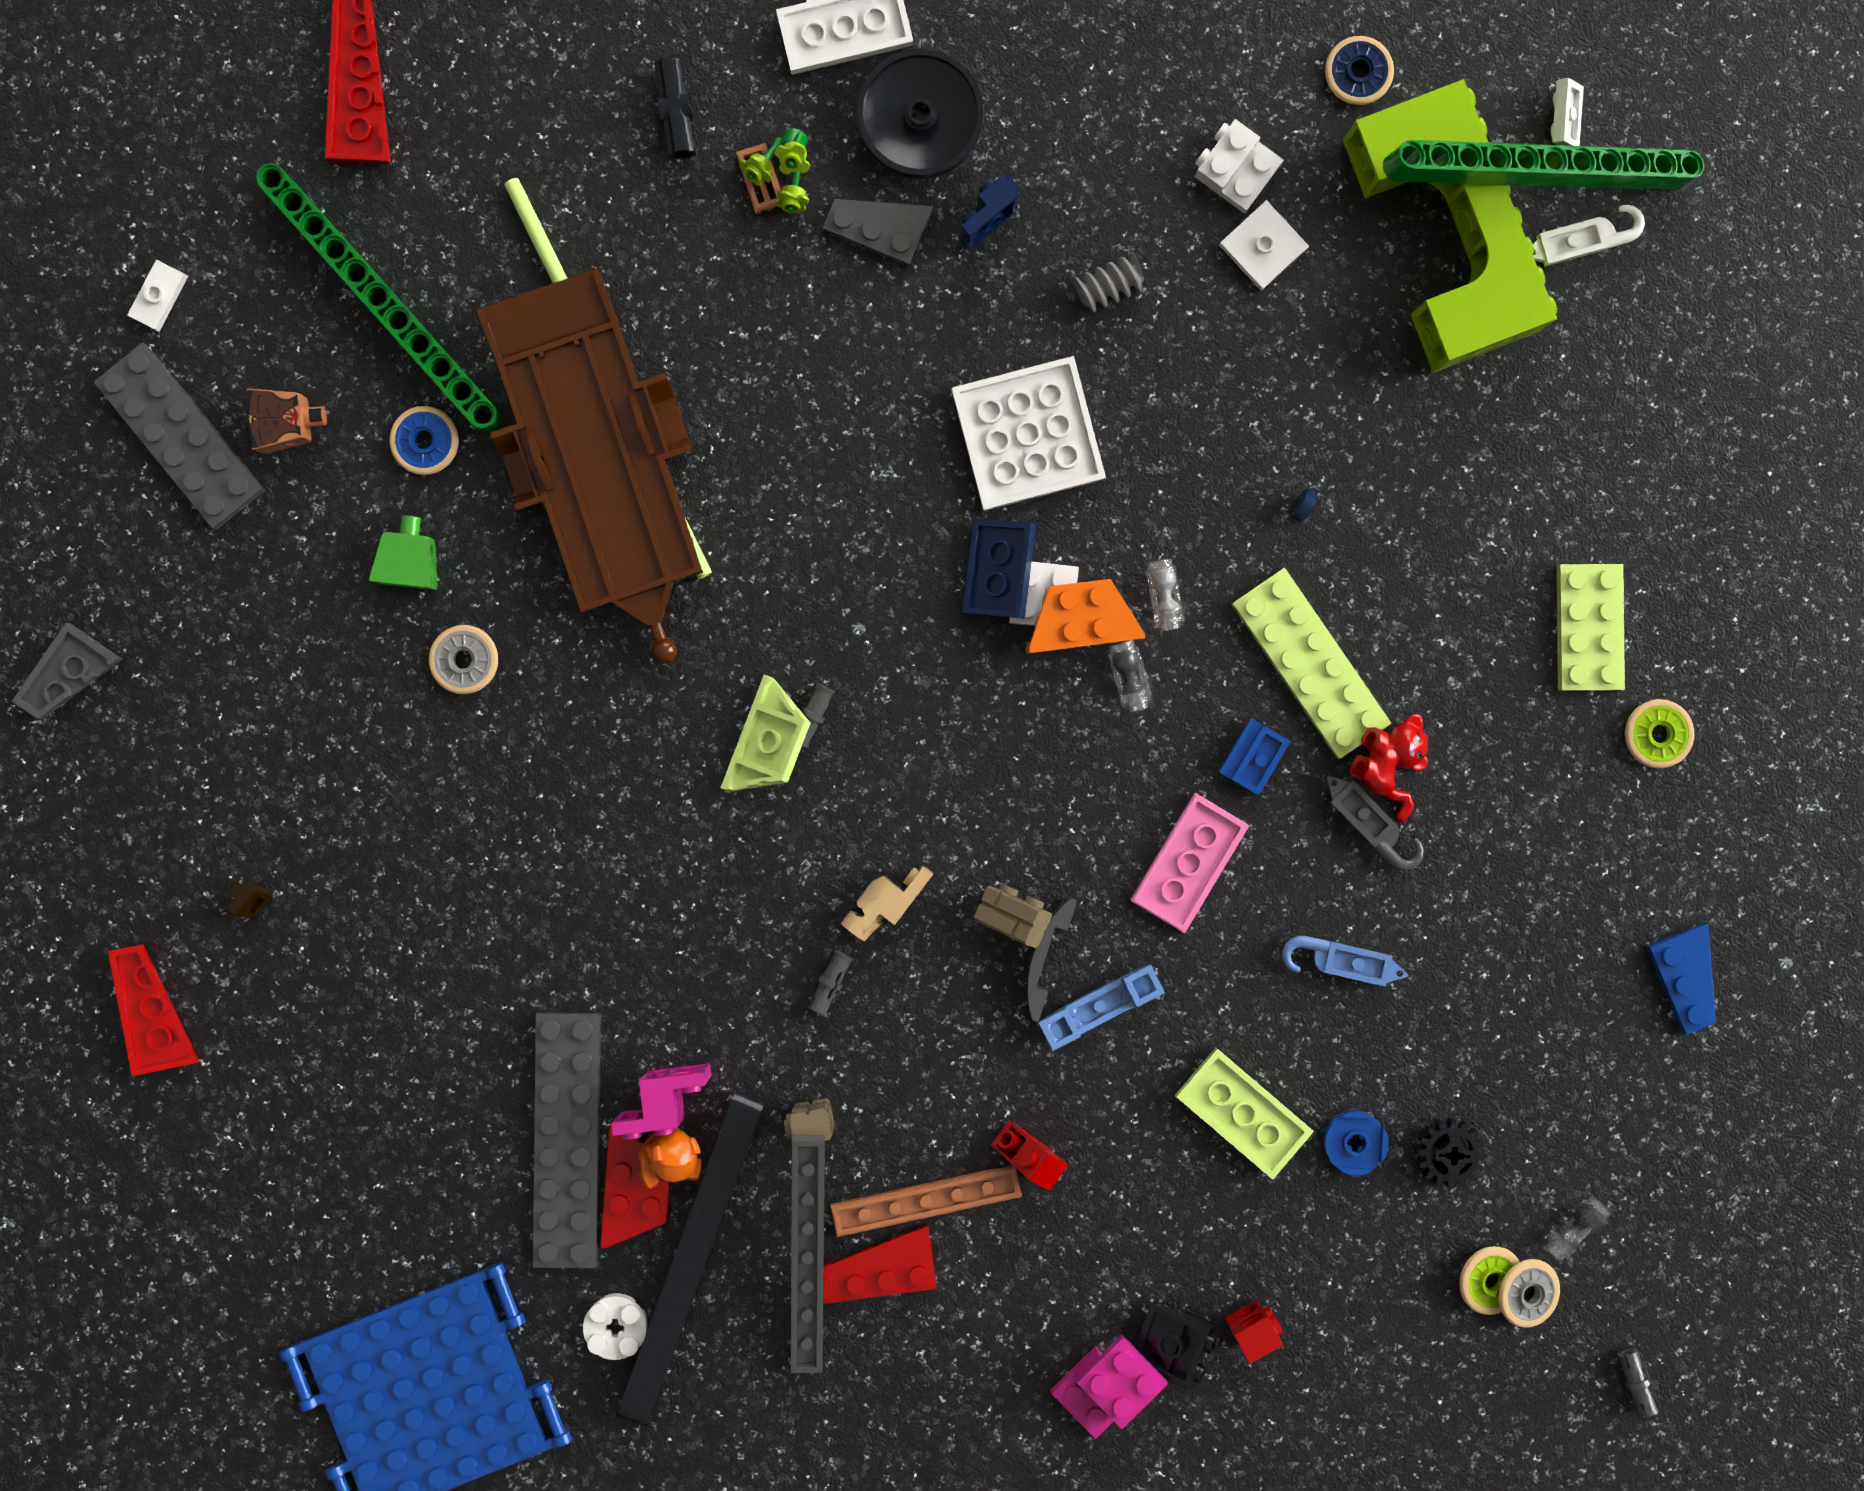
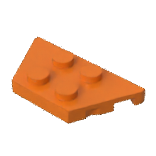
[1026,579,1145,653]

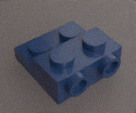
[961,175,1020,252]

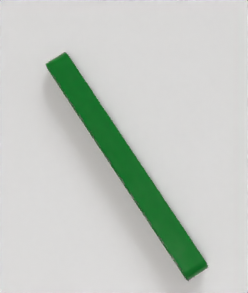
[1383,140,1704,190]
[256,163,503,434]

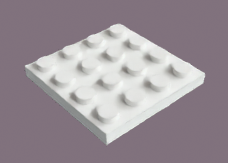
[951,356,1106,511]

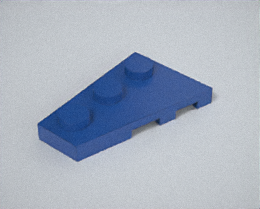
[1646,922,1716,1035]

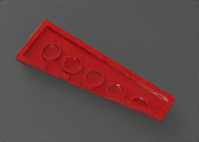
[325,0,391,165]

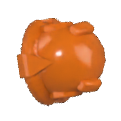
[638,1129,701,1190]

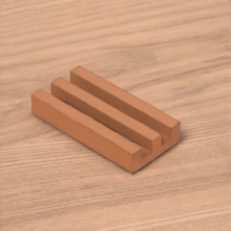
[736,143,781,215]

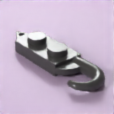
[1326,776,1424,871]

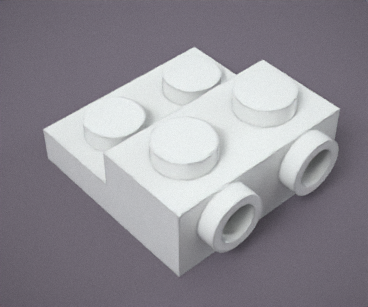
[1195,119,1284,214]

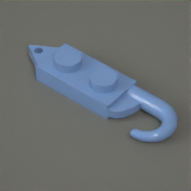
[1282,936,1408,987]

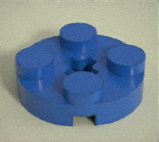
[1323,1110,1389,1176]

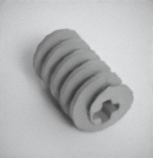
[1073,252,1144,313]

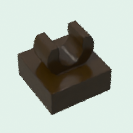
[227,881,273,920]

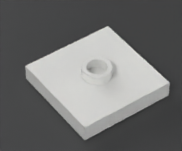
[1219,200,1309,291]

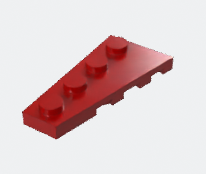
[108,944,200,1076]

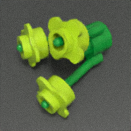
[739,128,810,213]

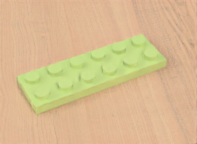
[1231,568,1392,759]

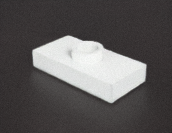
[127,259,188,332]

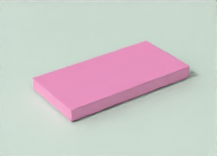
[1130,793,1250,933]

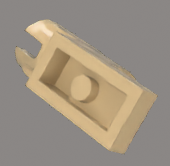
[841,866,933,941]

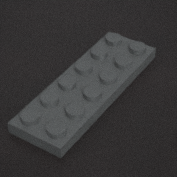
[94,342,266,530]

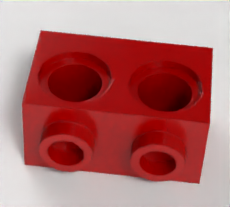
[1225,1300,1283,1364]

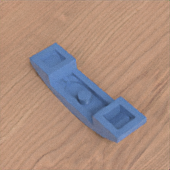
[1038,964,1165,1051]

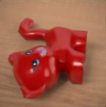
[1350,714,1428,823]

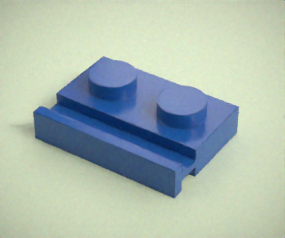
[1218,718,1291,796]

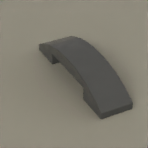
[1026,897,1077,1022]

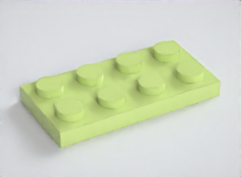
[1556,564,1625,691]
[1175,1047,1314,1179]

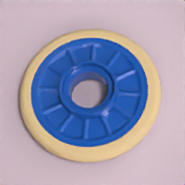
[390,406,459,475]

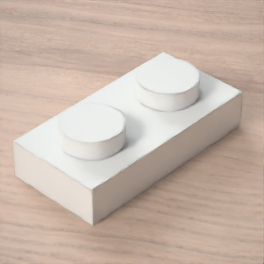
[1551,78,1584,146]

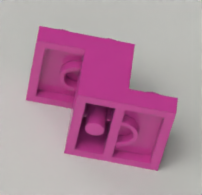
[611,1063,712,1140]
[1051,1335,1168,1439]

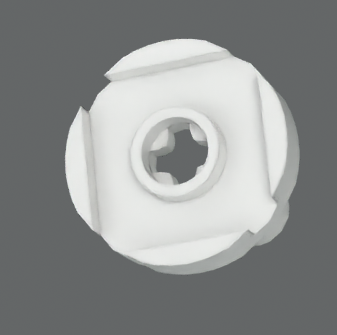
[583,1293,648,1360]

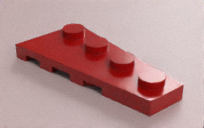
[823,1223,936,1304]

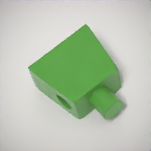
[369,515,438,591]

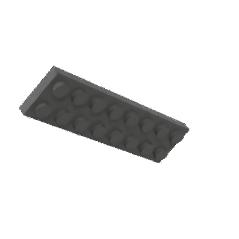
[533,1012,601,1268]

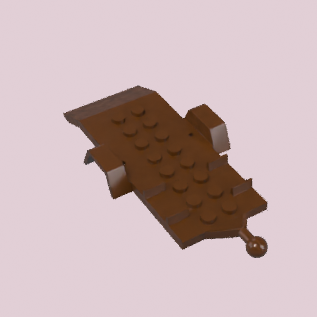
[477,268,703,664]

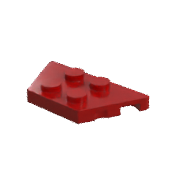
[601,1125,670,1248]

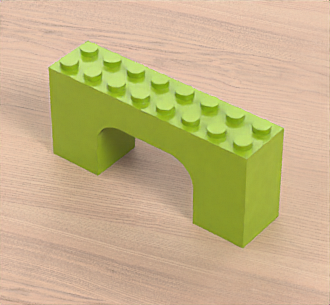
[1343,79,1557,373]

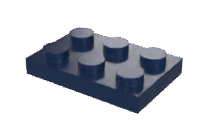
[962,519,1036,619]

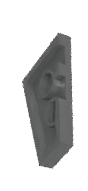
[823,199,934,267]
[12,623,123,719]

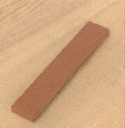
[830,1165,1022,1237]

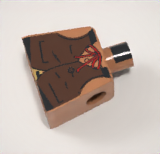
[247,389,327,454]

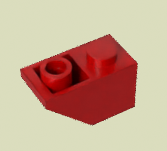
[991,1120,1068,1191]

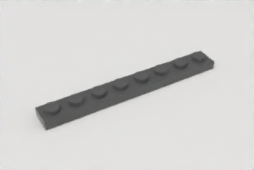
[791,1135,825,1373]

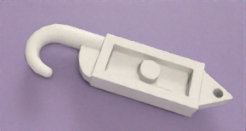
[1533,205,1645,267]

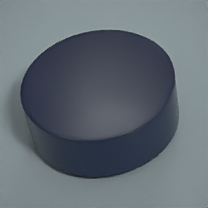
[1290,489,1317,522]

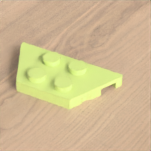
[721,675,810,792]

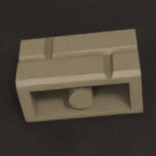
[974,883,1052,948]
[784,1097,835,1141]

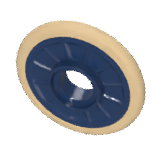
[1325,36,1394,105]

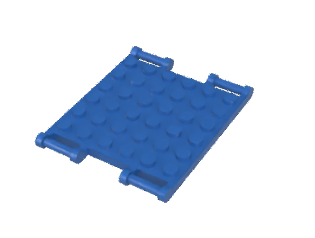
[278,1262,572,1491]

